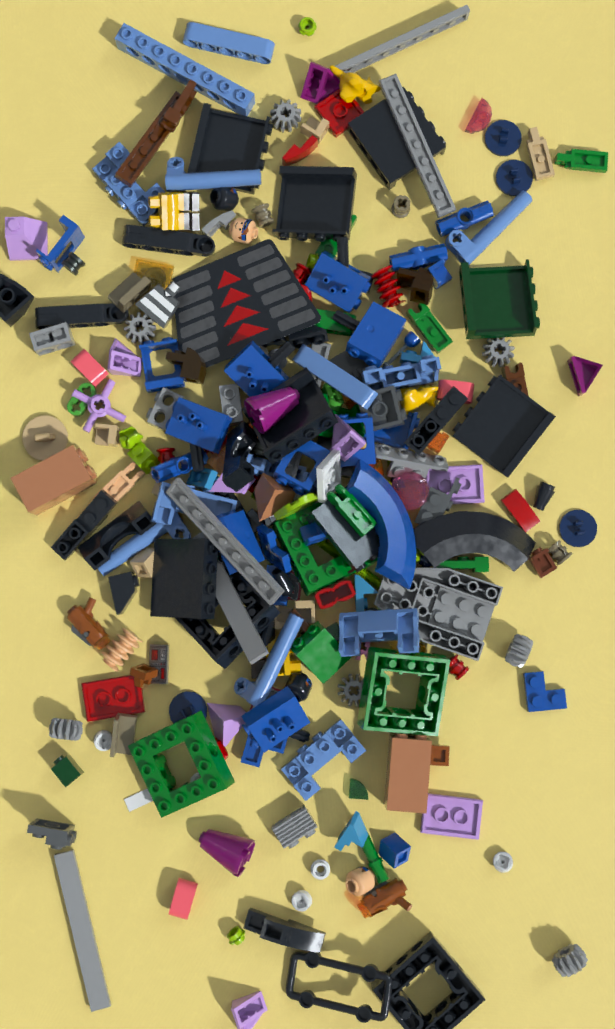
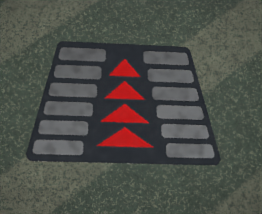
[172,239,321,370]

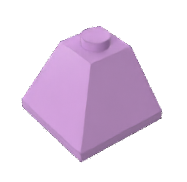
[5,216,48,261]

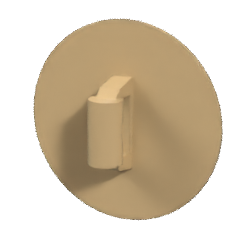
[22,415,68,461]

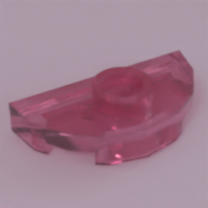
[465,98,492,134]

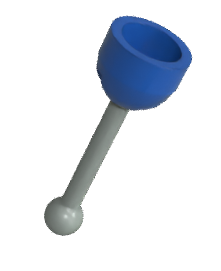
[383,331,421,367]

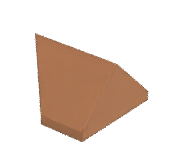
[255,473,296,522]

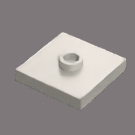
[316,449,341,503]

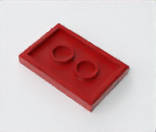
[81,675,146,722]

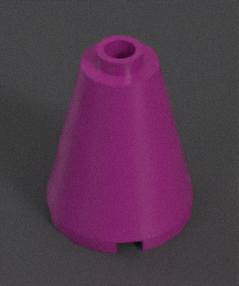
[244,387,300,434]
[198,829,255,877]

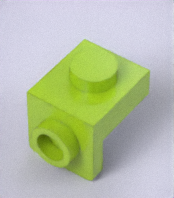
[127,441,160,475]

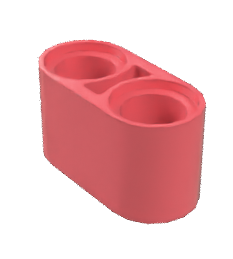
[70,349,109,387]
[437,379,474,404]
[168,878,198,920]

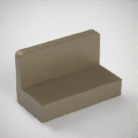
[108,273,151,313]
[110,713,137,757]

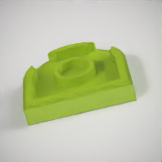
[274,493,318,521]

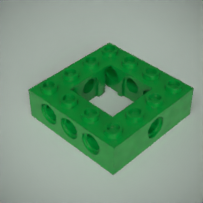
[272,502,378,596]
[357,647,450,736]
[128,710,235,818]

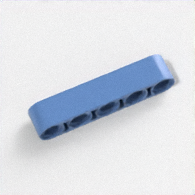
[183,22,275,64]
[292,344,378,410]

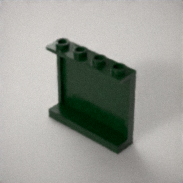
[459,259,540,339]

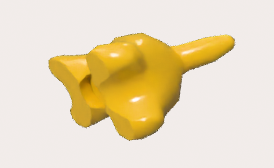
[330,65,381,104]
[400,385,439,415]

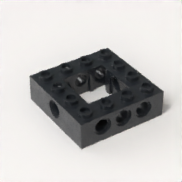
[176,560,281,669]
[371,931,486,1029]

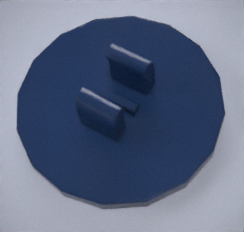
[485,120,522,156]
[496,160,533,196]
[559,510,597,547]
[169,691,207,723]

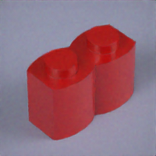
[314,580,356,609]

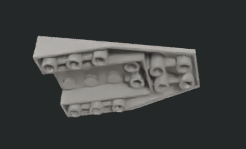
[374,568,503,661]

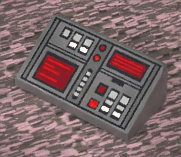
[149,644,169,684]

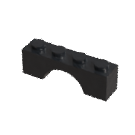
[222,421,257,492]
[78,501,156,571]

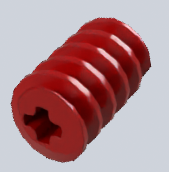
[371,265,406,308]

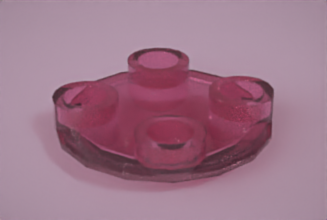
[391,472,429,510]

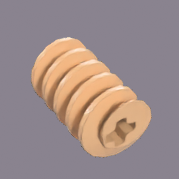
[102,628,143,672]

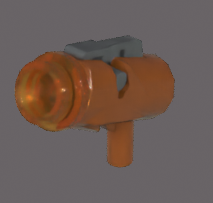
[67,597,111,651]
[357,878,412,919]

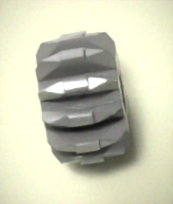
[270,99,301,133]
[124,312,156,345]
[482,337,515,367]
[505,634,533,668]
[338,674,364,707]
[49,718,83,741]
[552,944,588,977]

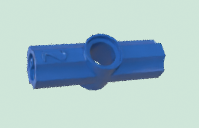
[435,200,494,237]
[389,243,448,272]
[151,448,208,483]

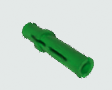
[362,824,389,883]

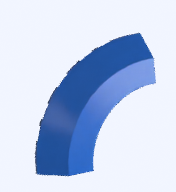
[346,459,416,589]

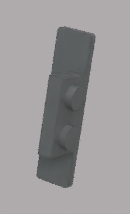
[414,477,462,524]

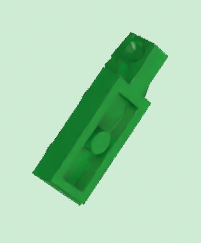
[554,149,608,173]

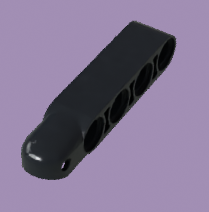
[122,225,215,257]
[35,303,129,329]

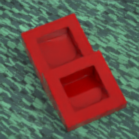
[282,135,318,166]
[500,489,540,532]

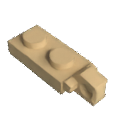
[526,127,555,181]

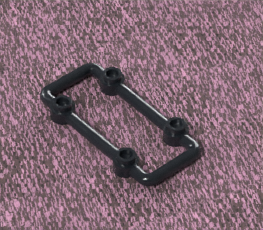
[286,951,393,1023]

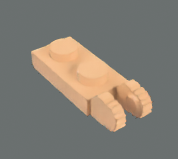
[94,462,145,502]

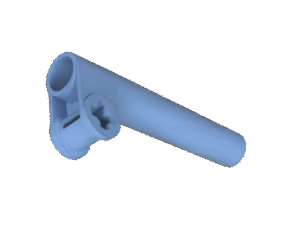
[165,157,262,192]
[445,190,533,265]
[98,511,191,576]
[234,613,304,707]

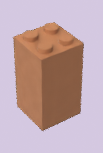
[10,445,98,516]
[384,733,432,814]

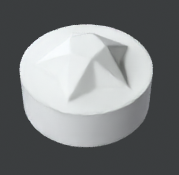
[94,730,112,751]
[493,852,513,873]
[291,890,312,912]

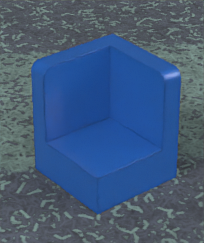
[428,258,452,290]
[299,522,328,547]
[378,833,411,868]

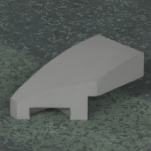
[201,210,236,237]

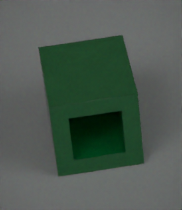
[51,754,84,787]

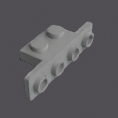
[375,444,449,483]

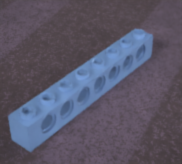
[114,23,255,116]

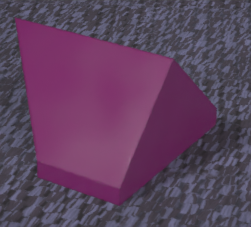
[300,61,340,104]
[567,356,603,396]

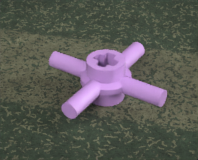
[72,379,126,433]

